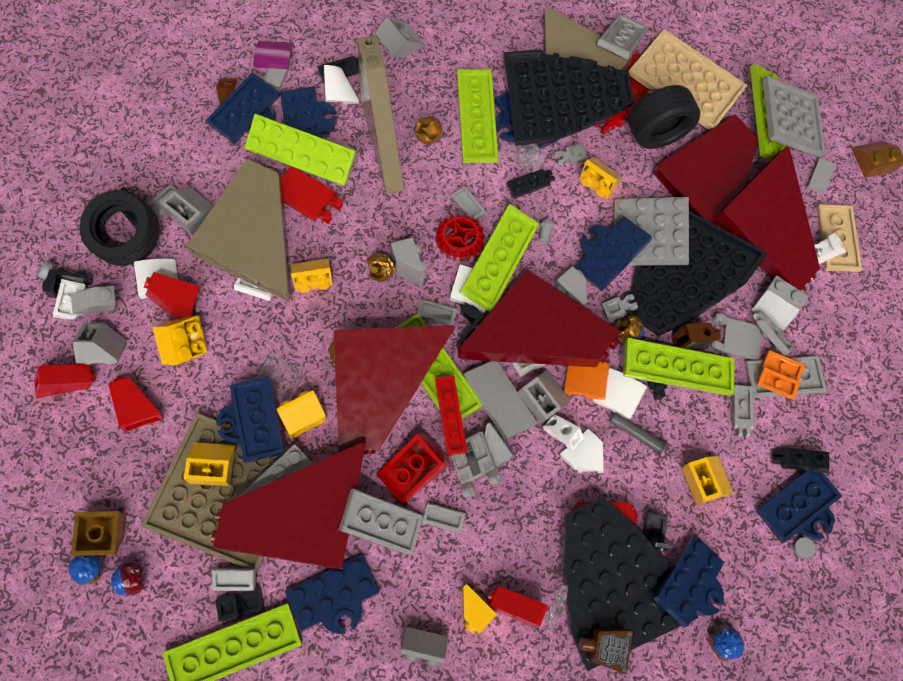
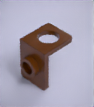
[216,78,237,105]

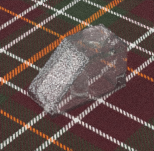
[504,143,546,172]

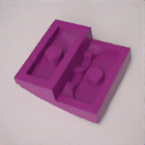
[253,41,293,69]

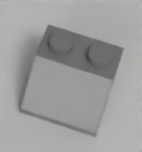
[375,17,426,59]
[751,276,809,331]

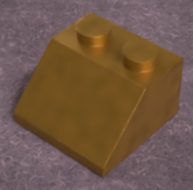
[851,141,903,178]
[71,511,126,556]

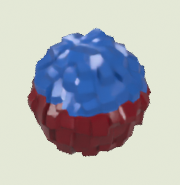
[111,562,145,597]

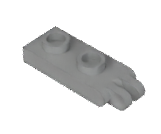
[753,311,795,356]
[732,385,754,437]

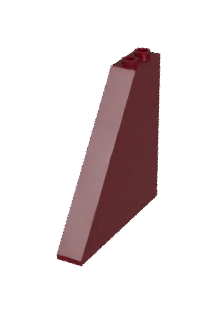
[653,114,758,230]
[714,146,820,292]
[458,270,621,367]
[334,325,455,454]
[211,443,366,570]

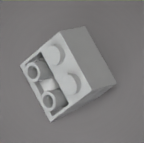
[160,187,214,235]
[391,237,426,286]
[72,323,127,365]
[517,370,571,424]
[400,627,449,667]

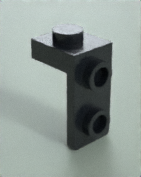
[42,269,93,298]
[456,303,484,349]
[643,512,675,551]

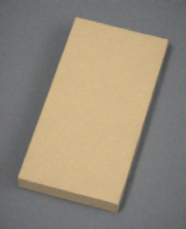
[816,204,862,272]

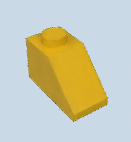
[462,584,497,634]

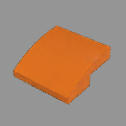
[757,350,806,400]
[564,362,610,400]

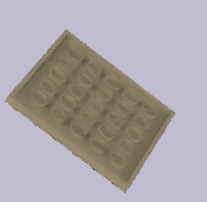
[141,413,308,573]

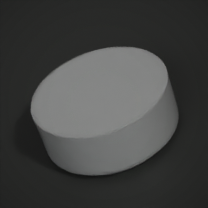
[36,260,54,280]
[793,537,815,559]

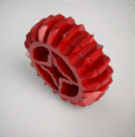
[435,213,485,262]

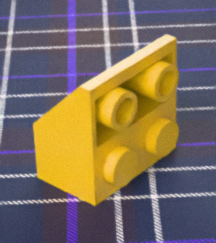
[579,157,623,200]
[291,258,333,293]
[152,315,208,365]
[276,390,327,439]
[183,443,236,486]
[682,456,734,506]

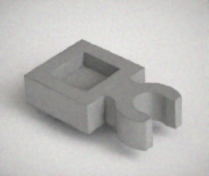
[554,143,588,165]
[602,294,638,322]

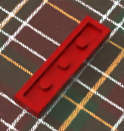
[434,375,467,457]

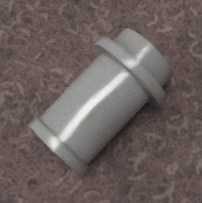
[539,220,554,244]

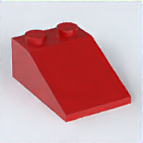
[376,433,451,505]

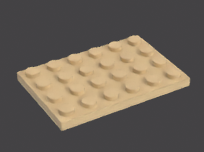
[629,29,748,130]

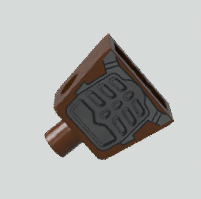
[671,323,721,351]
[579,628,633,674]

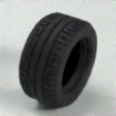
[628,85,701,149]
[79,190,160,266]

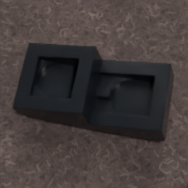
[215,589,265,621]

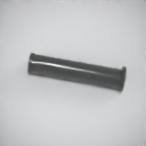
[610,412,668,456]

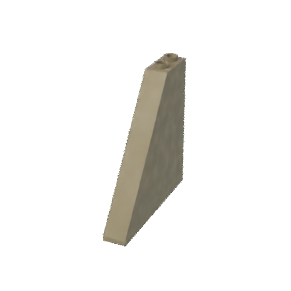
[543,6,633,136]
[357,35,404,194]
[186,158,290,302]

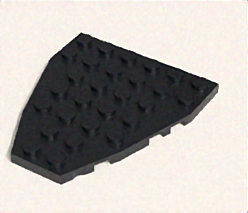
[503,49,634,146]
[628,211,767,336]
[562,498,699,671]

